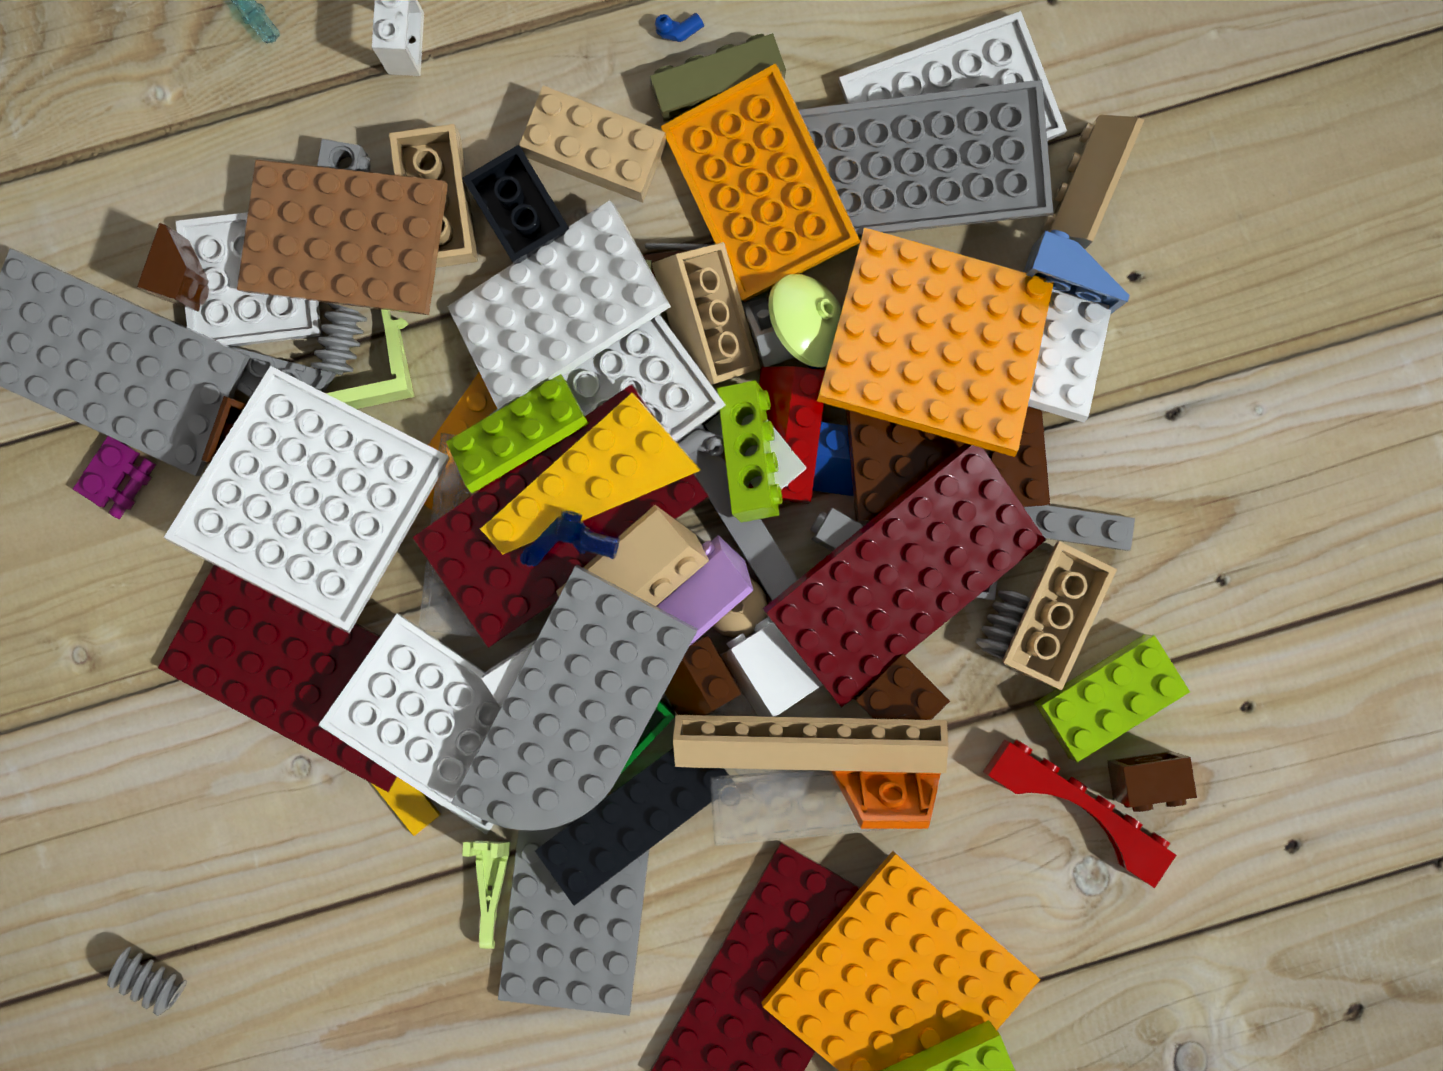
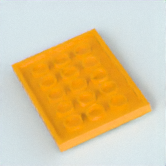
[661,63,861,302]

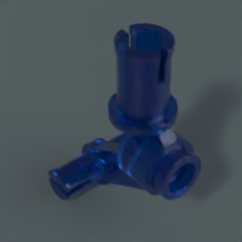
[520,510,620,566]

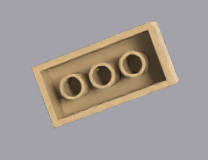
[519,85,666,203]
[389,124,478,268]

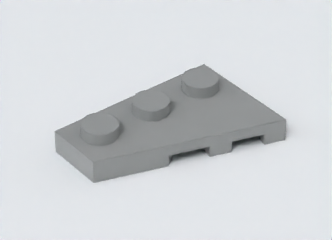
[233,347,336,397]

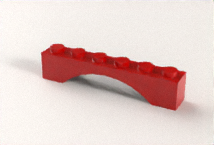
[983,739,1177,888]

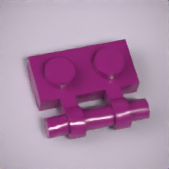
[73,436,156,519]

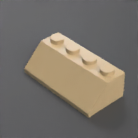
[1042,115,1144,249]
[652,242,761,385]
[556,505,709,606]
[1002,541,1117,691]

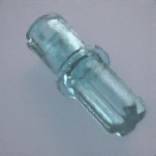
[231,0,280,44]

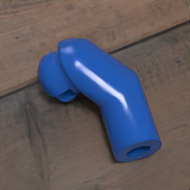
[655,13,704,42]

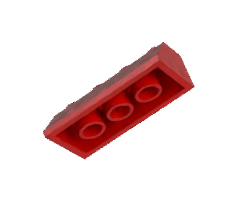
[749,366,825,504]

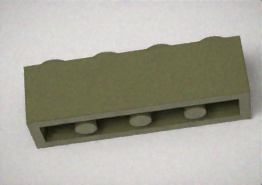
[650,33,786,122]

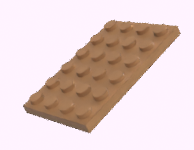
[237,160,448,315]

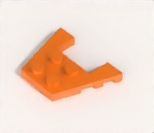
[831,771,941,829]

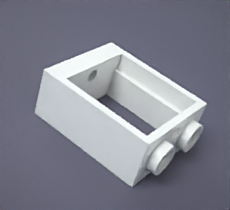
[372,0,424,76]

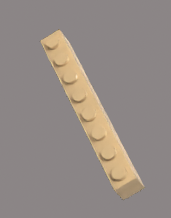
[673,715,948,773]

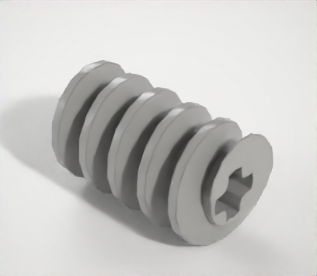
[311,303,367,376]
[976,590,1031,660]
[107,947,187,1016]

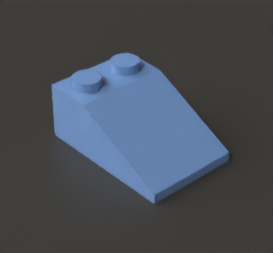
[1023,230,1130,314]

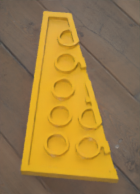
[481,393,701,555]

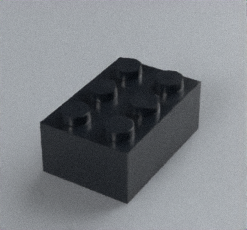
[462,145,570,265]

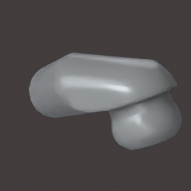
[678,430,724,456]

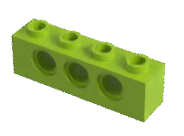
[717,380,783,523]

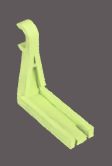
[326,309,414,409]
[462,840,510,949]

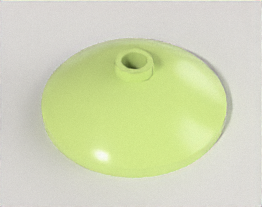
[768,274,842,367]

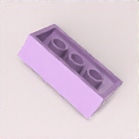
[656,535,753,645]

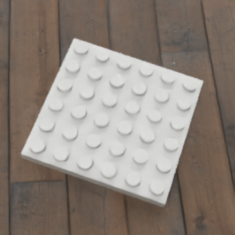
[164,366,449,633]

